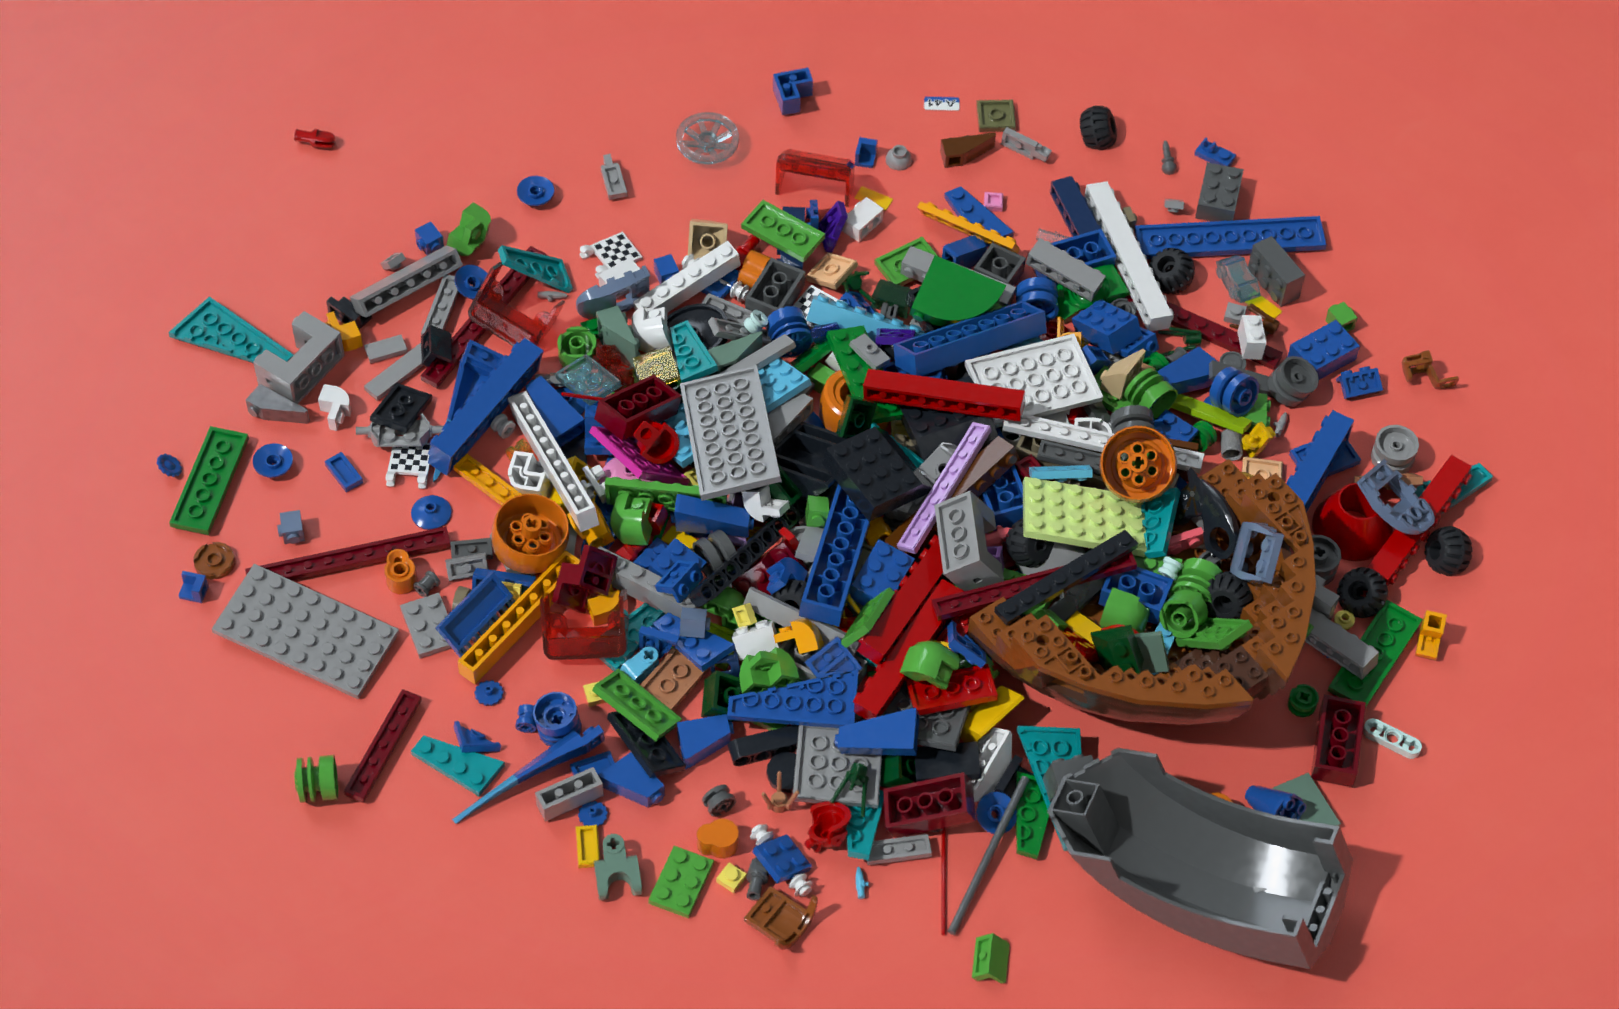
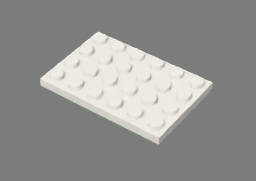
[964,334,1103,428]

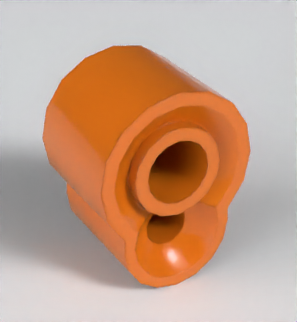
[738,250,771,288]
[384,549,417,594]
[697,818,739,859]

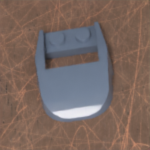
[576,265,650,319]
[1356,459,1435,535]
[1230,522,1284,584]

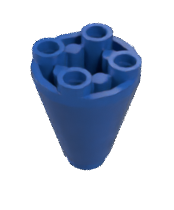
[1245,785,1306,820]

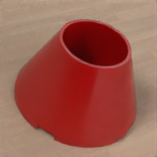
[1312,483,1393,561]

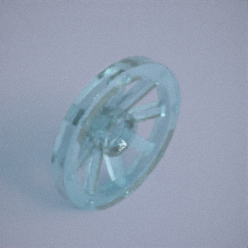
[676,112,739,164]

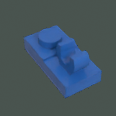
[1194,138,1236,167]

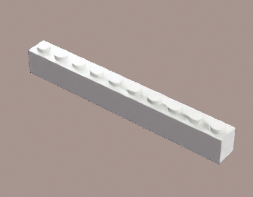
[1084,181,1174,331]
[508,391,600,532]

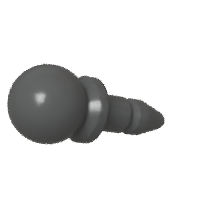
[1161,141,1176,175]

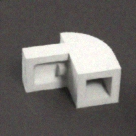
[318,384,351,431]
[742,485,790,522]

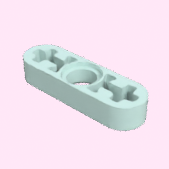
[1363,718,1422,759]

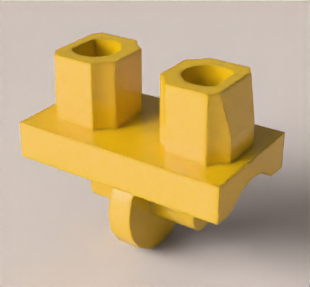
[1242,422,1276,458]

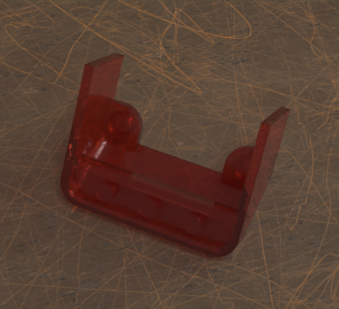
[775,149,855,207]
[468,262,565,346]
[540,589,629,660]

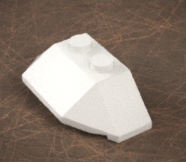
[971,727,1012,802]

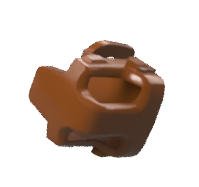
[1402,350,1459,389]

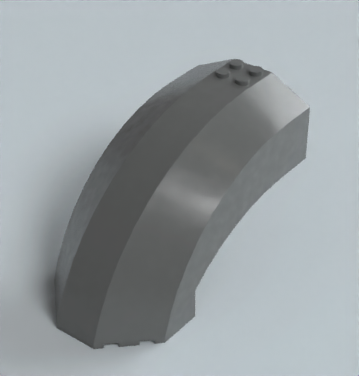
[1047,748,1353,969]

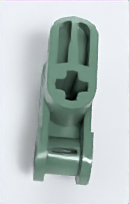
[594,834,642,900]

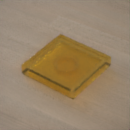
[632,346,681,384]

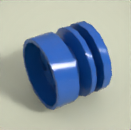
[765,306,813,357]
[533,692,582,747]

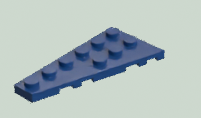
[727,669,859,728]

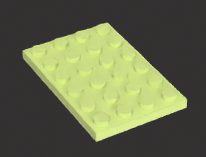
[1023,477,1147,557]

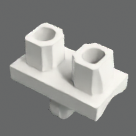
[580,465,606,504]

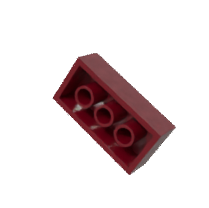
[594,375,682,441]
[1311,694,1366,787]
[883,772,976,838]

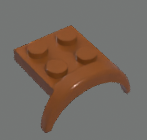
[744,886,818,950]

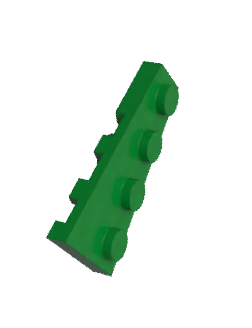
[1016,771,1049,860]

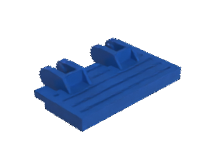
[435,572,515,658]

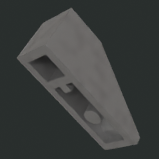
[246,384,310,424]

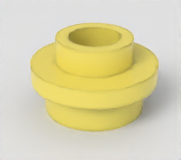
[1334,610,1355,630]

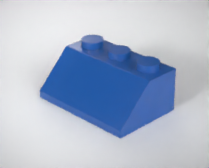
[1098,567,1174,625]

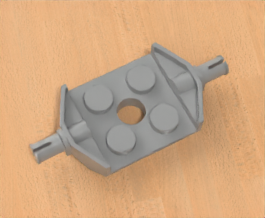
[356,414,444,447]
[912,442,958,506]

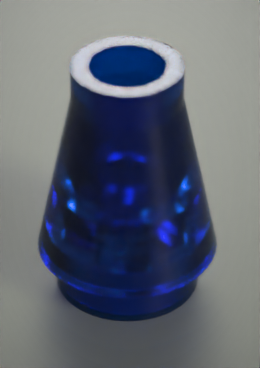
[810,322,840,344]

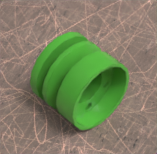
[1124,368,1178,420]
[1171,558,1222,603]
[294,755,338,803]

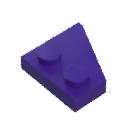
[818,201,848,253]

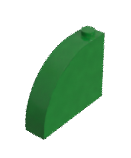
[909,255,1006,327]

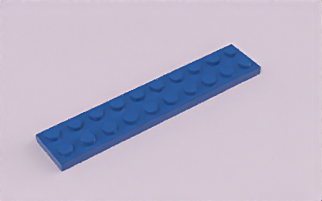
[1134,216,1326,259]

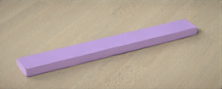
[897,422,992,554]

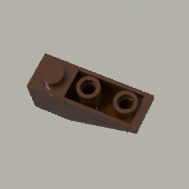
[940,132,996,168]

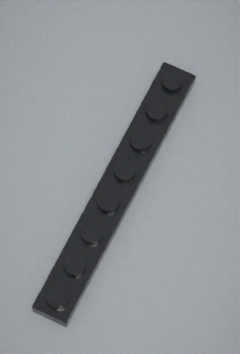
[994,530,1138,626]

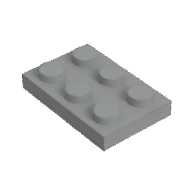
[400,593,451,659]

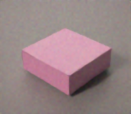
[984,192,1003,212]

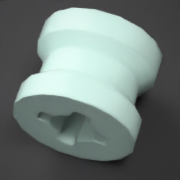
[744,310,768,333]
[1157,556,1183,581]

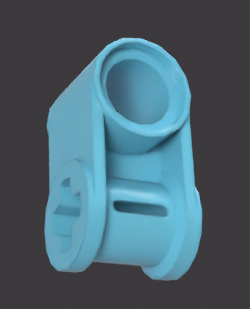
[620,646,659,684]

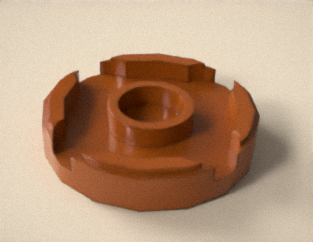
[194,542,235,580]

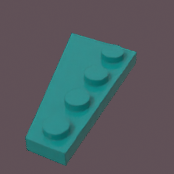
[498,245,573,293]
[670,320,718,383]
[1415,463,1493,513]
[411,736,505,797]

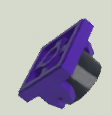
[875,328,916,360]

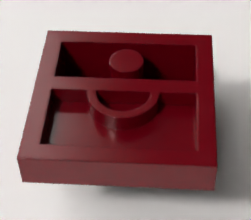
[732,540,809,598]
[551,545,618,613]

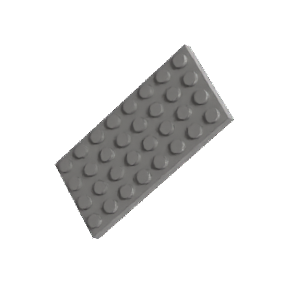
[680,365,782,501]
[212,564,399,699]

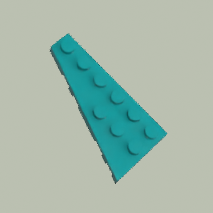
[168,296,294,363]
[1016,726,1082,851]

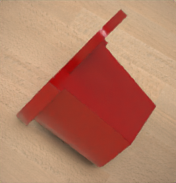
[633,420,680,464]

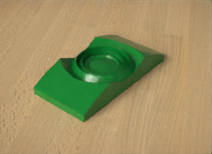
[1056,264,1130,324]

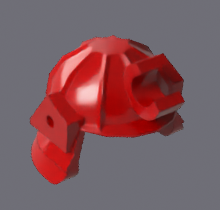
[804,801,851,853]

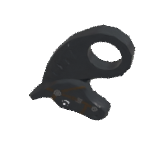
[1174,468,1240,560]

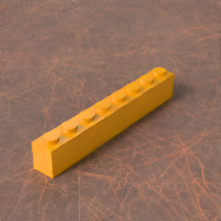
[457,550,580,684]

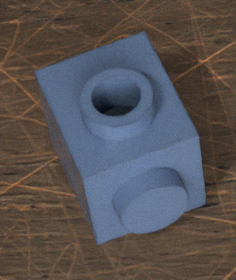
[277,510,305,544]
[680,607,711,638]

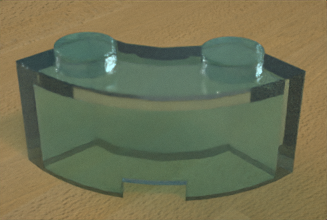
[1216,255,1261,303]

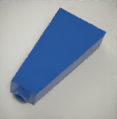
[1157,346,1218,394]
[525,376,585,447]
[674,494,754,537]
[835,708,920,756]

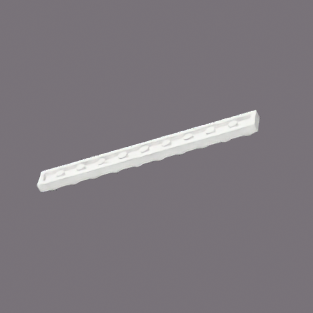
[1003,414,1204,474]

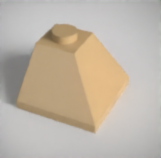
[688,219,728,259]
[1100,349,1146,399]

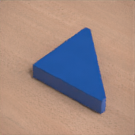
[454,721,501,752]

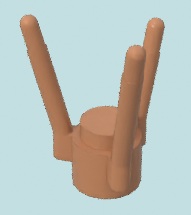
[761,771,799,813]

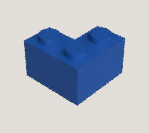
[773,67,813,115]

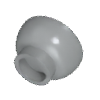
[885,145,912,170]

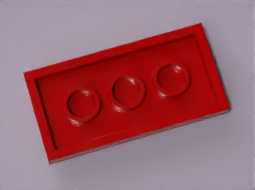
[906,664,998,715]

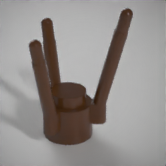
[1230,303,1280,337]

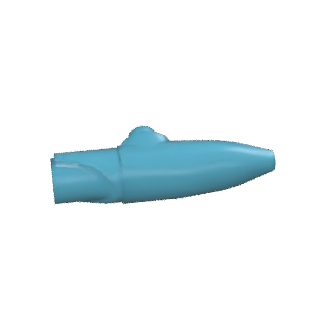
[856,867,868,899]

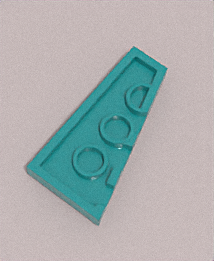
[1141,487,1181,558]
[589,603,665,671]
[846,790,884,860]

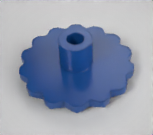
[156,453,182,477]
[474,680,504,706]
[578,801,608,827]

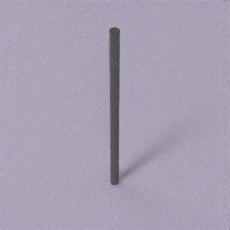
[947,776,1029,935]

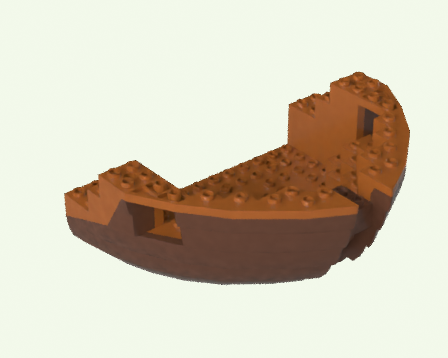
[968,459,1316,725]

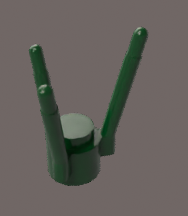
[842,271,876,304]
[1158,327,1202,357]
[830,763,869,818]

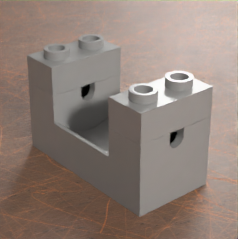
[253,311,345,404]
[934,491,1004,591]

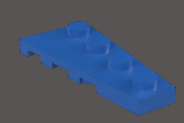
[944,186,1014,247]
[652,612,736,672]

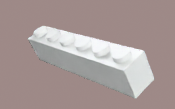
[633,241,741,312]

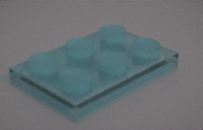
[555,354,622,406]

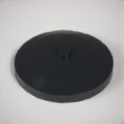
[666,303,728,361]

